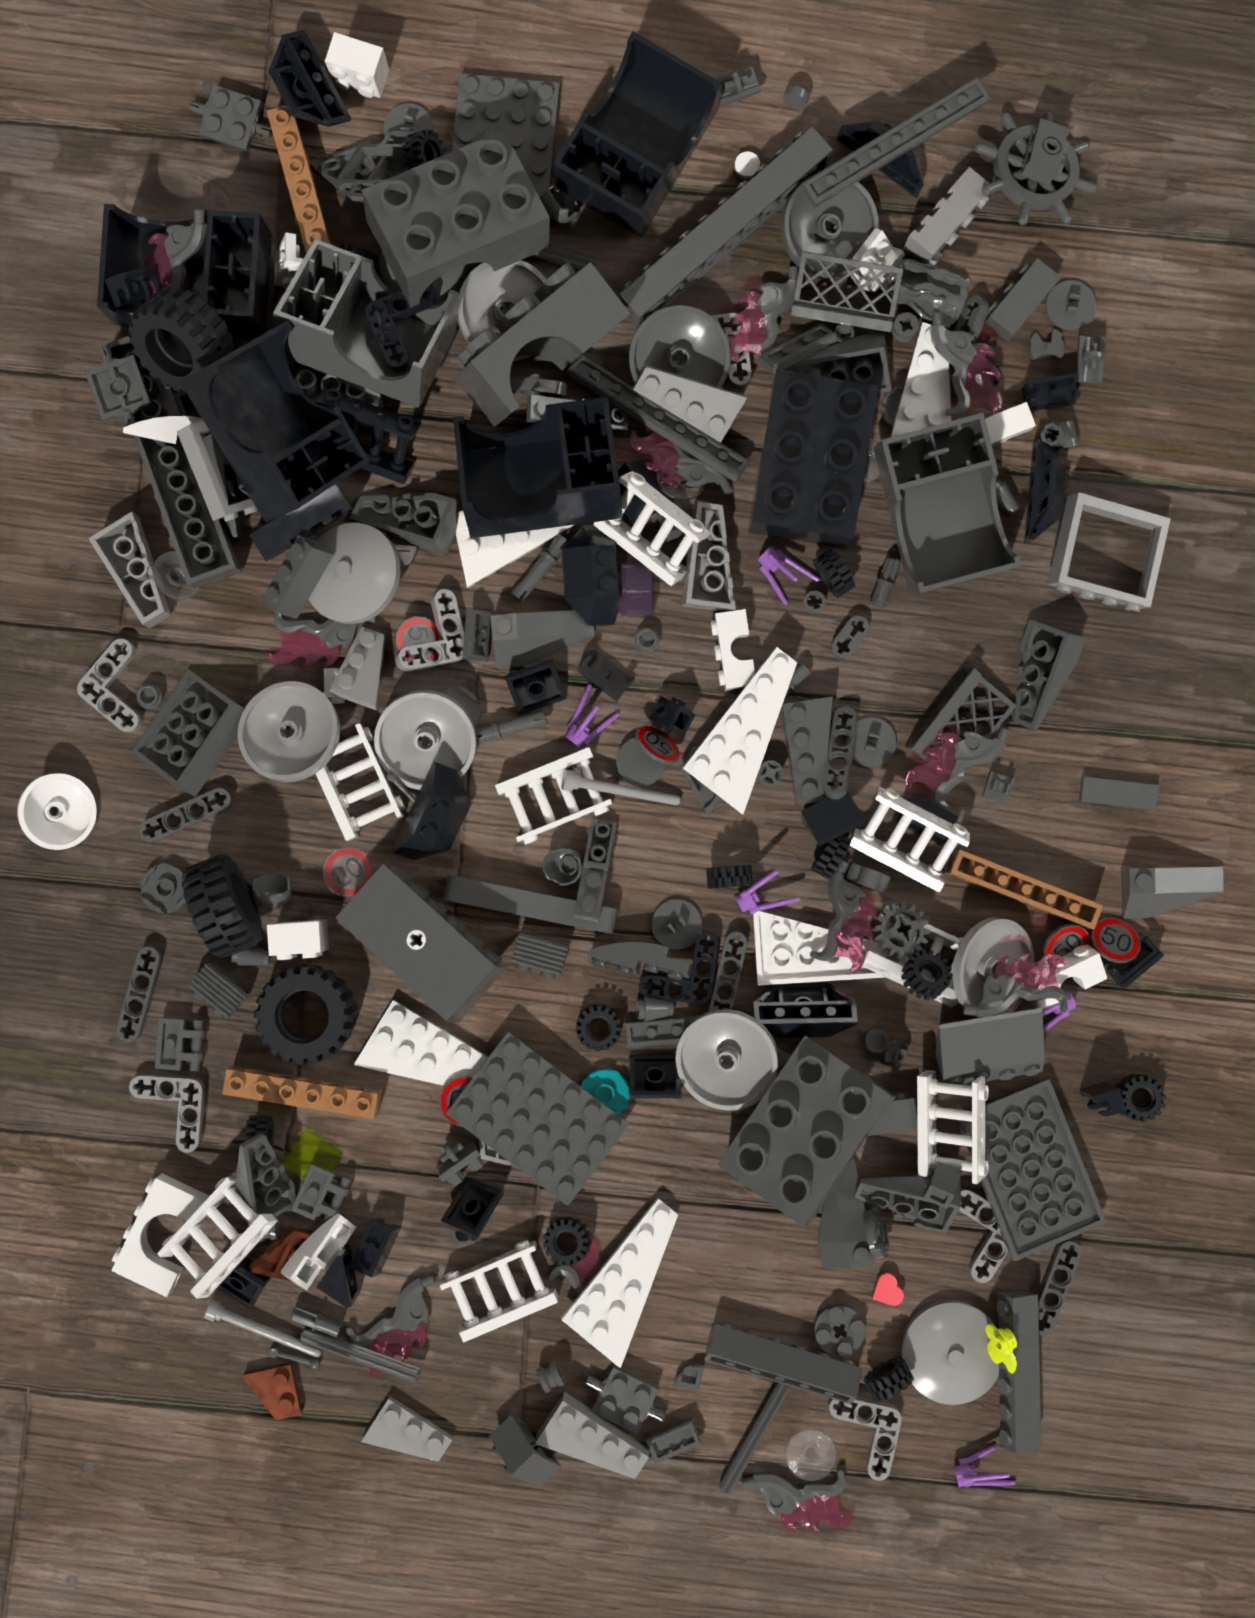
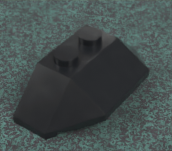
[268,30,351,127]
[837,120,924,199]
[1024,438,1069,544]
[562,525,619,626]
[392,761,471,860]
[753,982,858,1038]

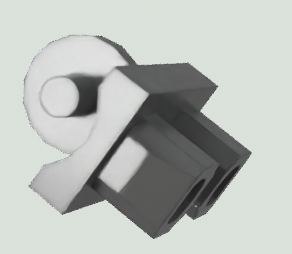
[716,66,761,108]
[1076,335,1105,384]
[436,1139,484,1186]

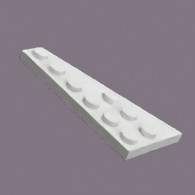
[890,322,951,437]
[456,511,574,588]
[683,647,797,814]
[753,911,899,985]
[354,999,489,1086]
[561,1197,678,1368]

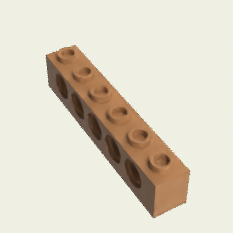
[267,106,332,254]
[945,849,1103,929]
[222,1065,382,1119]

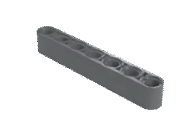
[442,874,618,934]

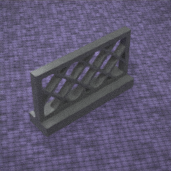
[791,251,904,332]
[905,668,1017,779]

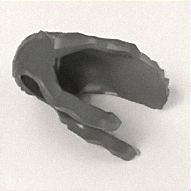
[887,259,971,328]

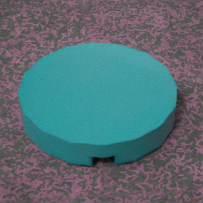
[581,1068,630,1115]

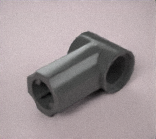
[1041,421,1079,452]

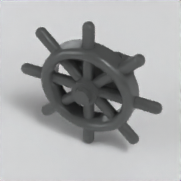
[975,112,1097,225]

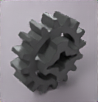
[873,902,930,959]

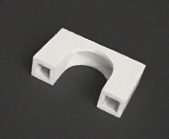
[111,1173,210,1297]

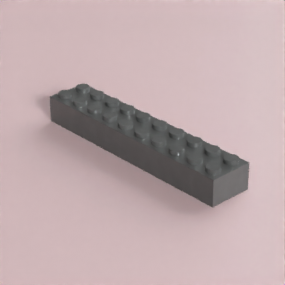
[619,126,833,329]
[102,336,242,589]

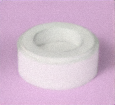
[735,151,760,180]

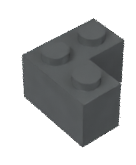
[489,1415,561,1488]

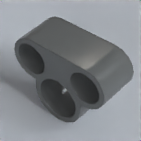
[845,863,891,894]

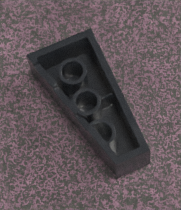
[249,483,353,561]

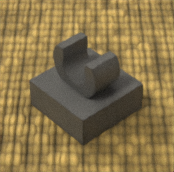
[982,772,1015,803]

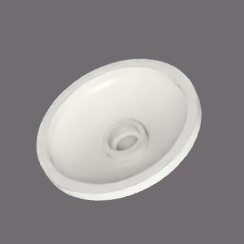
[17,774,97,850]

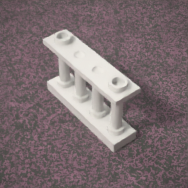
[593,471,711,586]
[315,723,406,841]
[495,747,612,845]
[850,786,970,892]
[859,905,963,1007]
[917,1070,989,1184]
[157,1177,278,1299]
[440,1240,559,1343]

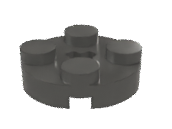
[814,1303,865,1357]

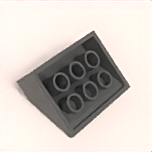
[131,669,245,797]
[935,1008,1045,1085]

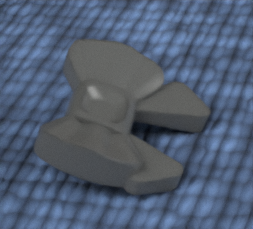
[1029,329,1065,360]

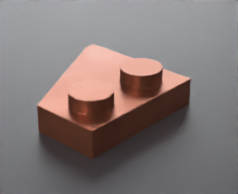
[249,1226,313,1282]
[243,1362,303,1420]

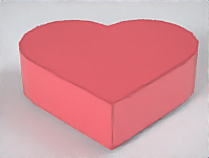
[871,1272,904,1306]

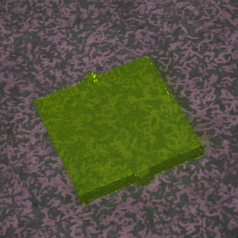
[283,1130,343,1180]

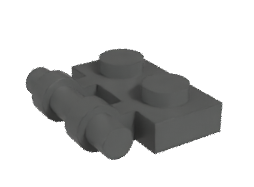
[155,1017,205,1071]
[291,1162,352,1223]

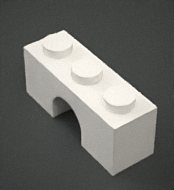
[710,609,755,691]
[1020,944,1107,1010]

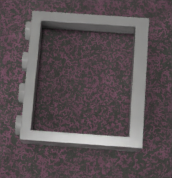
[177,421,258,522]
[1048,492,1171,612]

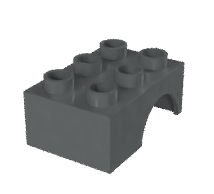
[362,130,550,308]
[273,239,460,408]
[455,262,631,427]
[873,413,1021,596]
[717,1036,896,1227]

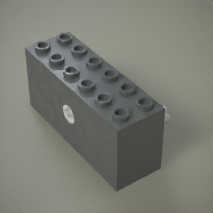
[336,864,506,1023]

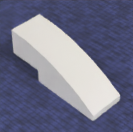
[985,402,1036,446]
[122,416,205,444]
[280,1213,356,1290]

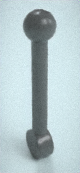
[386,772,416,803]
[268,1347,320,1369]

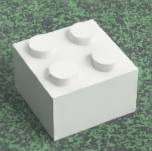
[325,32,390,98]
[267,919,329,960]

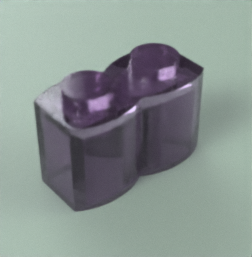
[617,564,652,617]

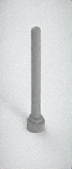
[561,770,681,805]
[204,1299,322,1357]

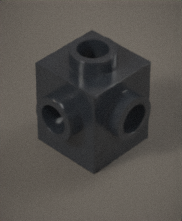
[649,696,696,737]

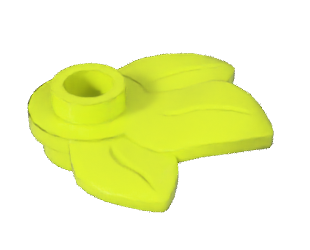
[985,1324,1017,1374]

